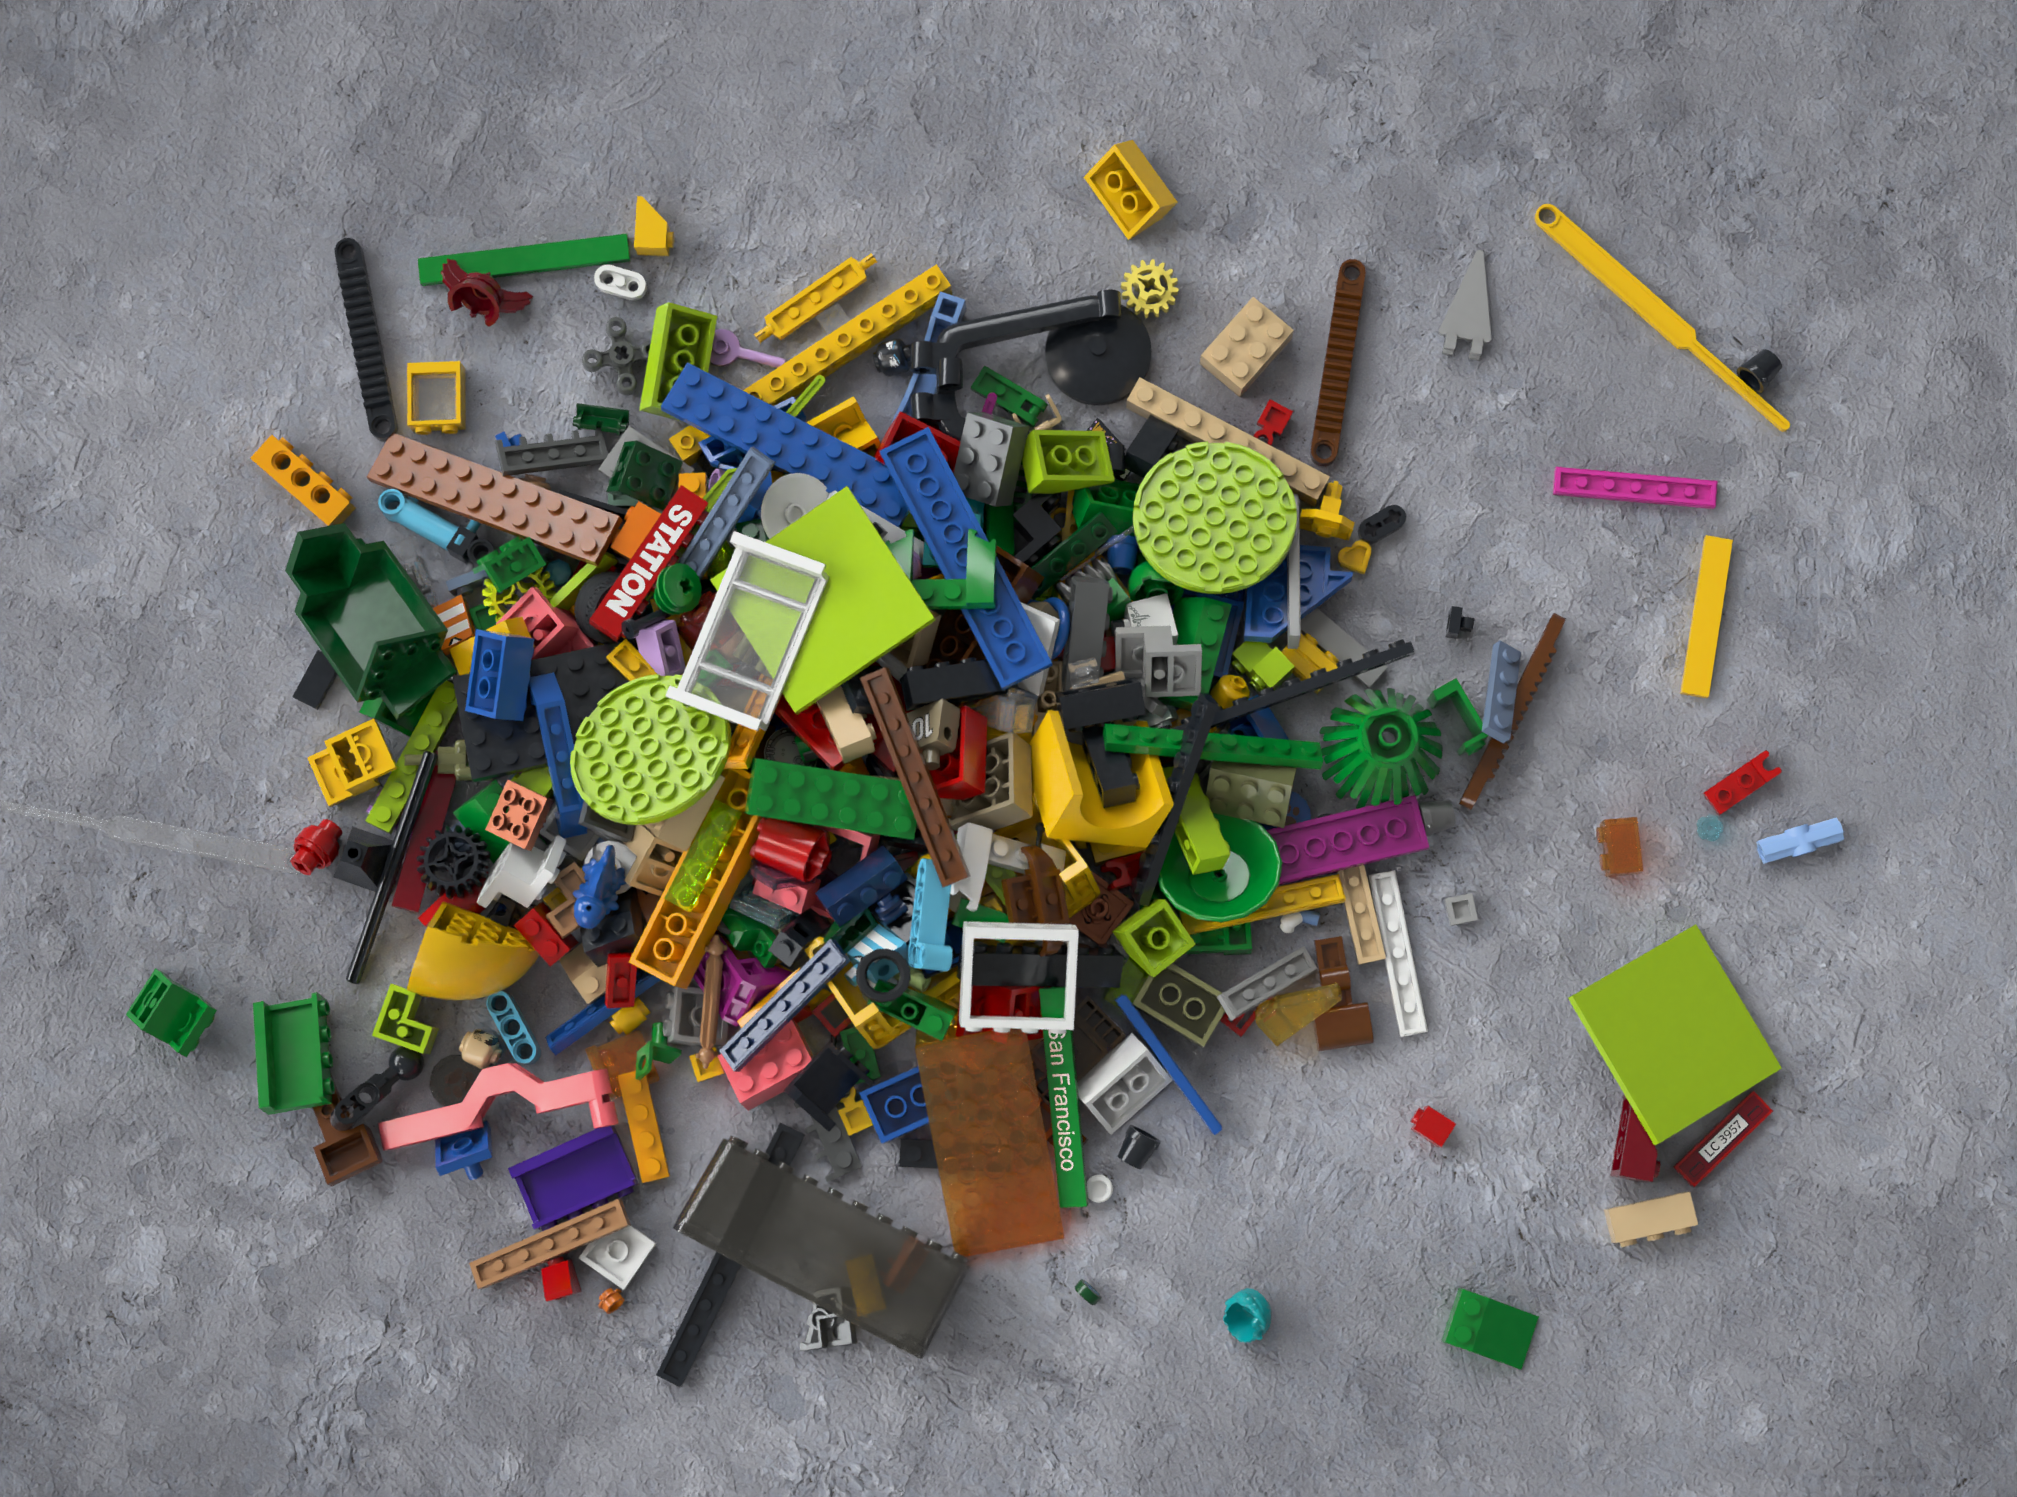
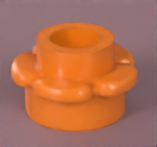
[598,1288,624,1314]

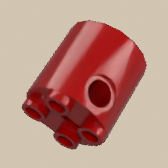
[750,817,832,882]

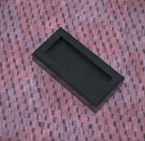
[292,650,337,710]

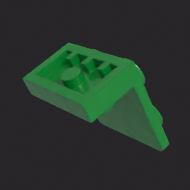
[472,536,546,593]

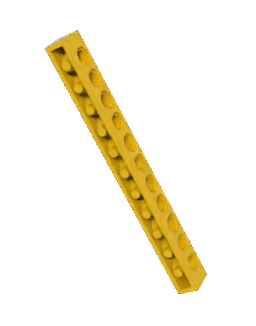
[669,264,952,466]

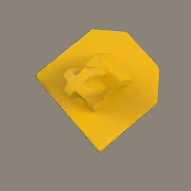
[1299,481,1355,541]

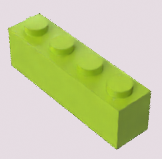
[1162,766,1230,875]

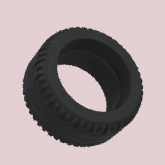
[574,571,648,644]

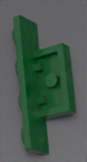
[1031,512,1118,600]

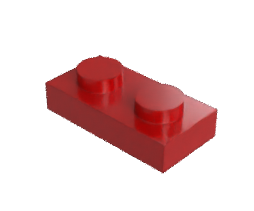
[605,952,637,1008]

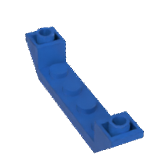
[528,673,588,839]

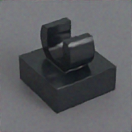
[1445,606,1475,639]

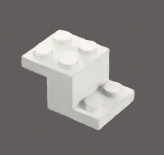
[477,835,567,908]

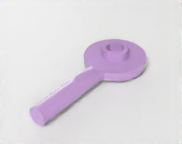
[710,329,786,368]

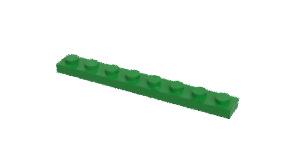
[1103,724,1323,770]

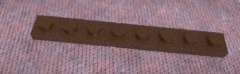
[860,667,971,887]

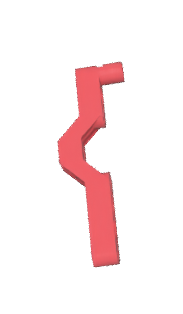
[378,1063,619,1151]

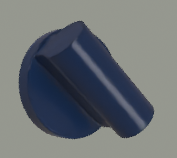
[875,893,909,926]

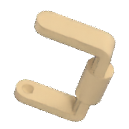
[1011,394,1062,432]

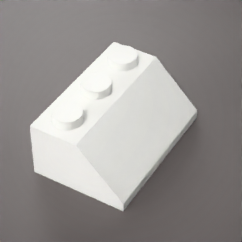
[1077,1033,1173,1135]

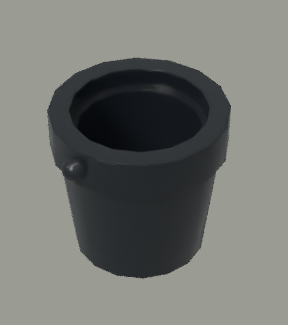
[1737,349,1782,394]
[1118,1125,1161,1169]

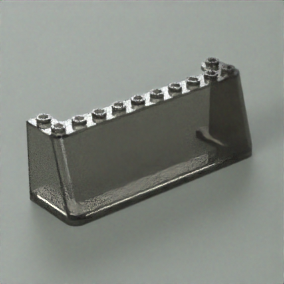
[673,1135,972,1359]

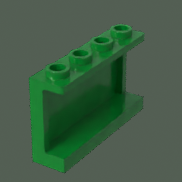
[253,992,335,1115]

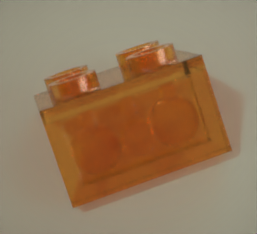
[585,1030,660,1101]

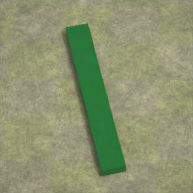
[418,234,631,286]

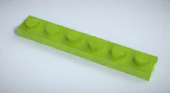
[365,681,458,835]

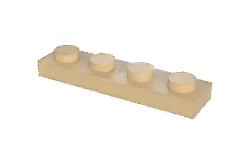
[1337,865,1386,965]

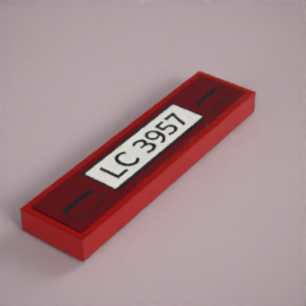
[1673,1091,1773,1187]

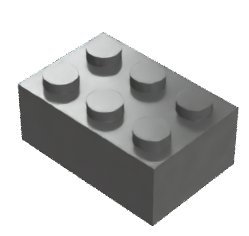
[953,412,1029,507]

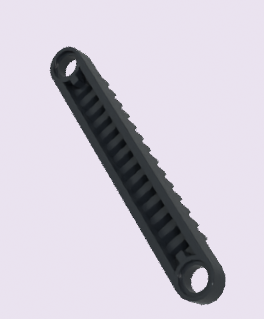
[335,238,398,442]

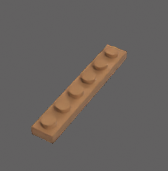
[469,1199,631,1289]

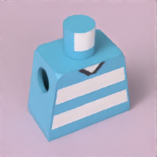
[844,924,909,987]

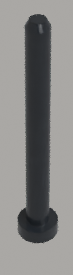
[621,585,718,639]

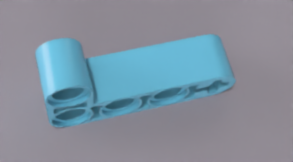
[908,858,952,971]

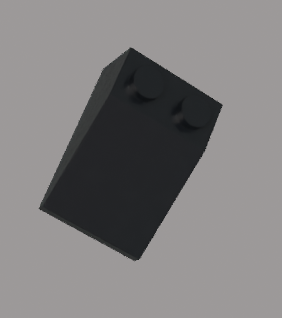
[580,886,644,967]

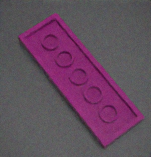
[1266,795,1429,885]

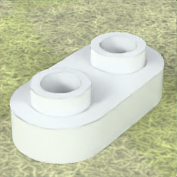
[594,265,647,301]

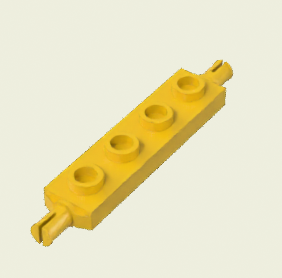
[754,253,877,344]

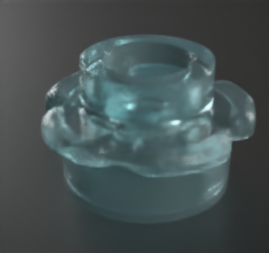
[1696,814,1724,841]

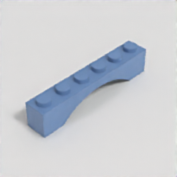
[892,291,966,423]

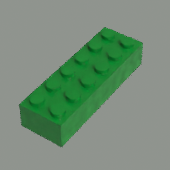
[745,758,917,840]

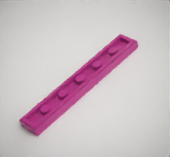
[1553,467,1717,509]

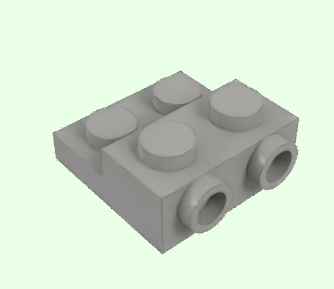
[663,987,728,1048]

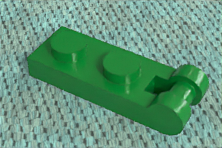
[970,365,1048,428]

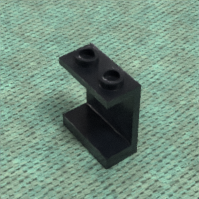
[784,1041,874,1132]

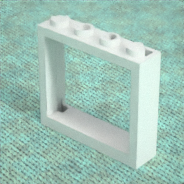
[959,921,1079,1034]

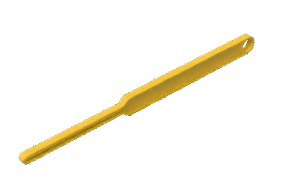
[1535,204,1790,432]

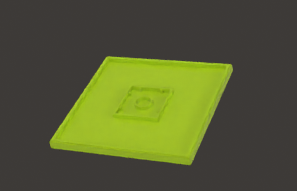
[710,486,936,715]
[1568,924,1782,1145]

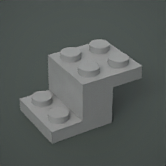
[1115,626,1202,697]

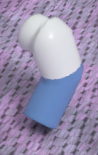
[1280,910,1320,933]

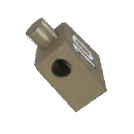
[906,698,960,770]

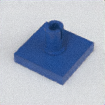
[435,1120,492,1180]

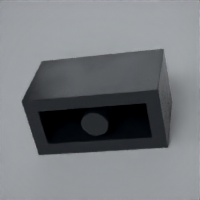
[1125,415,1179,478]

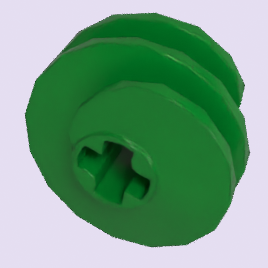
[654,563,702,615]

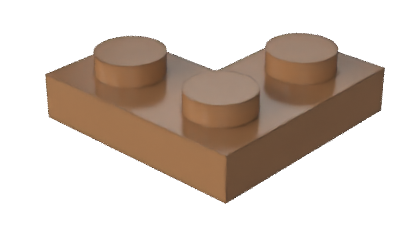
[546,862,586,939]

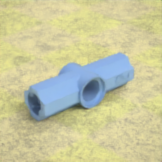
[1756,817,1844,864]

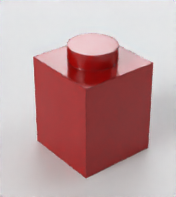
[1410,1106,1456,1148]

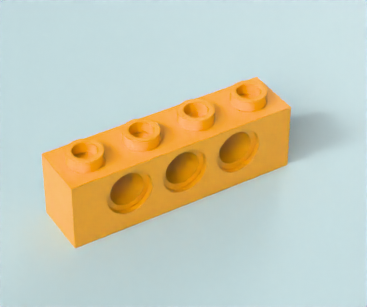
[250,435,356,526]

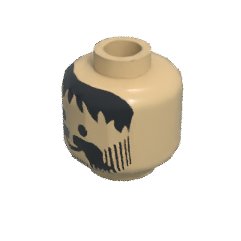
[459,1029,502,1069]

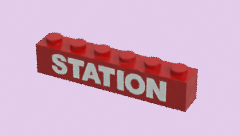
[589,485,709,642]

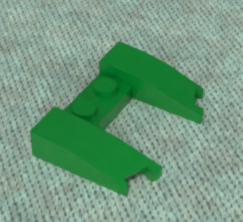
[885,529,997,609]
[1139,873,1252,955]

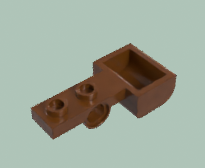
[1311,936,1374,1051]
[312,1072,383,1187]

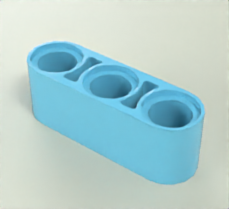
[486,991,541,1065]

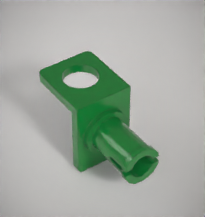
[635,1022,682,1080]

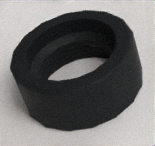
[856,948,911,1002]

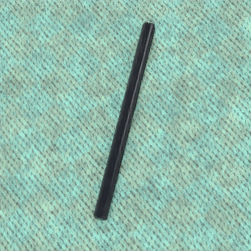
[346,751,438,984]

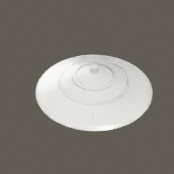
[761,473,829,539]

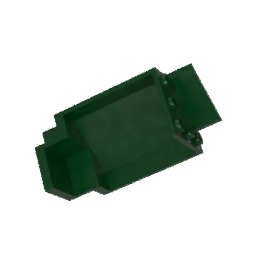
[285,523,457,720]

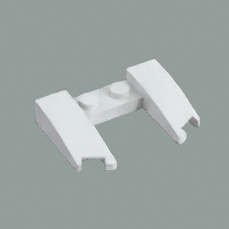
[950,822,1066,912]

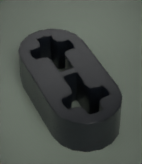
[1358,505,1406,544]

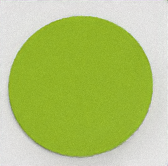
[1133,441,1297,594]
[570,674,731,825]

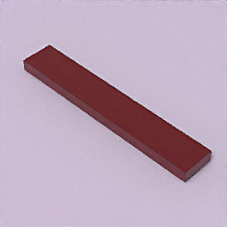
[392,750,456,914]

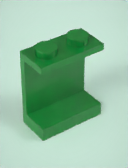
[1427,678,1489,756]

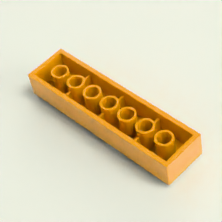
[629,769,762,990]

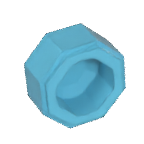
[545,559,573,587]

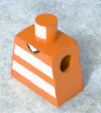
[433,595,476,656]

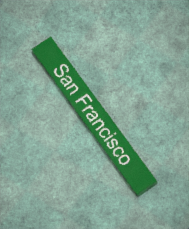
[1039,986,1089,1208]

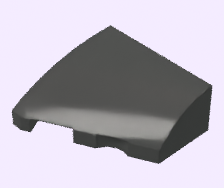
[800,1287,857,1351]

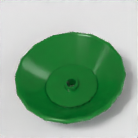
[1158,813,1282,923]

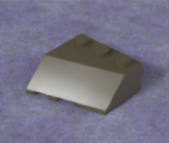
[948,731,1033,831]

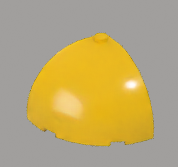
[407,901,539,1000]

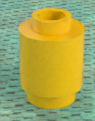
[609,997,651,1035]

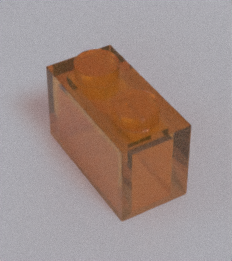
[1596,817,1643,877]

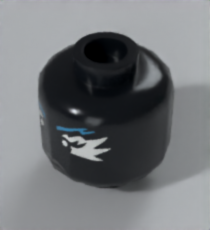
[873,338,911,377]

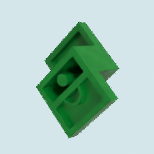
[126,968,217,1058]

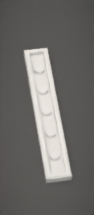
[1368,870,1428,1037]

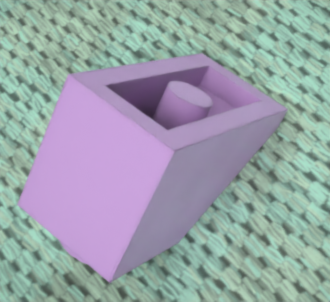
[636,619,686,676]

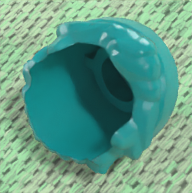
[1223,1288,1272,1343]

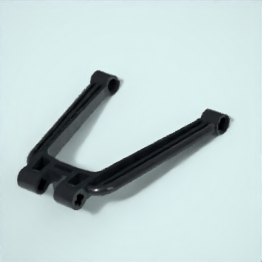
[910,289,1125,476]

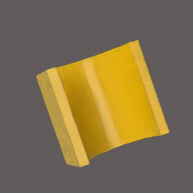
[1029,710,1174,848]

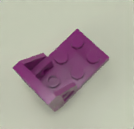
[693,930,793,1026]

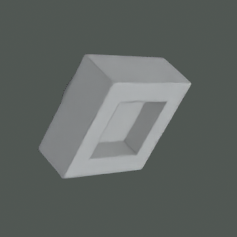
[1444,893,1478,926]

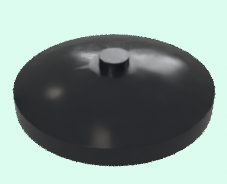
[1045,305,1152,406]

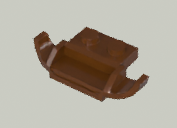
[1001,845,1070,957]

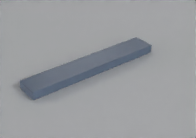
[678,446,776,581]

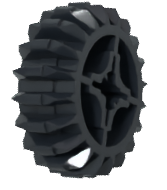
[417,825,491,899]

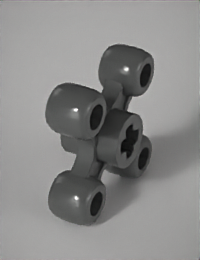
[582,317,651,396]

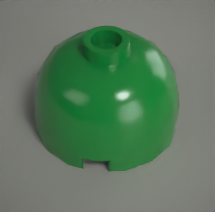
[1128,561,1184,606]

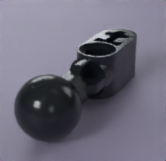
[330,1046,424,1131]

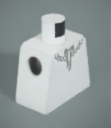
[1111,594,1178,645]

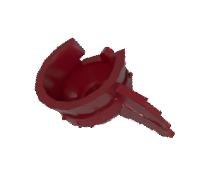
[441,259,533,327]

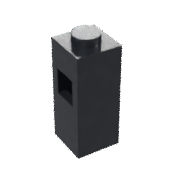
[768,908,831,967]

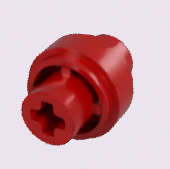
[290,819,343,875]

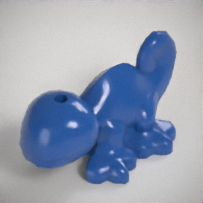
[572,845,626,929]

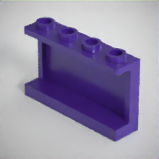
[508,1125,639,1231]

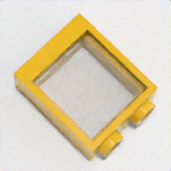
[407,361,466,435]

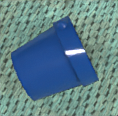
[1105,535,1140,575]

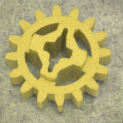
[1121,259,1178,318]

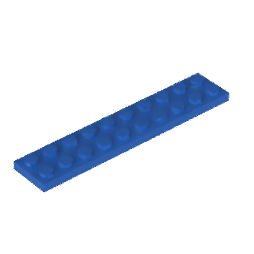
[660,362,910,528]
[879,427,1053,690]

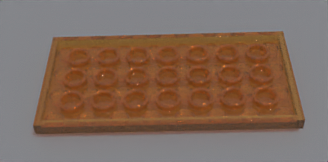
[915,1028,1065,1259]

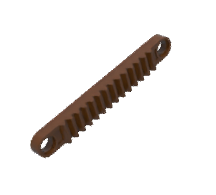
[1310,259,1366,467]
[1459,613,1566,810]

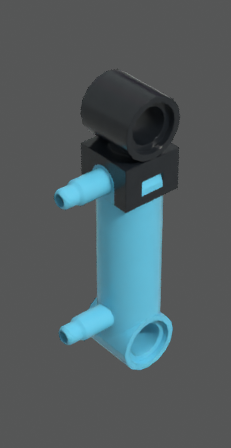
[378,489,494,568]

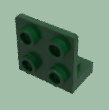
[606,440,683,511]

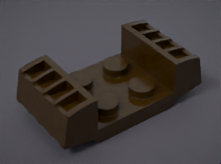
[1013,996,1126,1107]

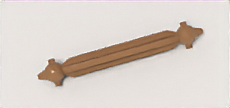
[695,934,727,1069]

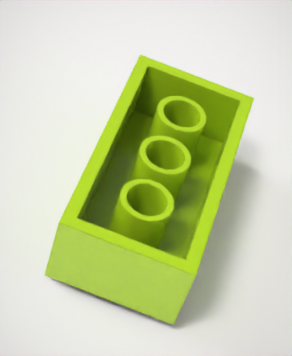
[639,302,717,422]

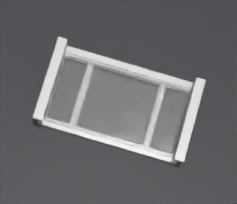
[666,531,829,731]

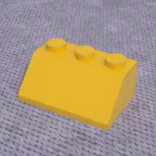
[1084,140,1178,240]

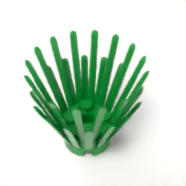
[1320,688,1443,809]

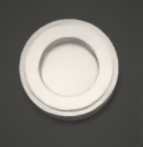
[1087,1175,1113,1203]

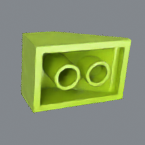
[1022,430,1115,494]

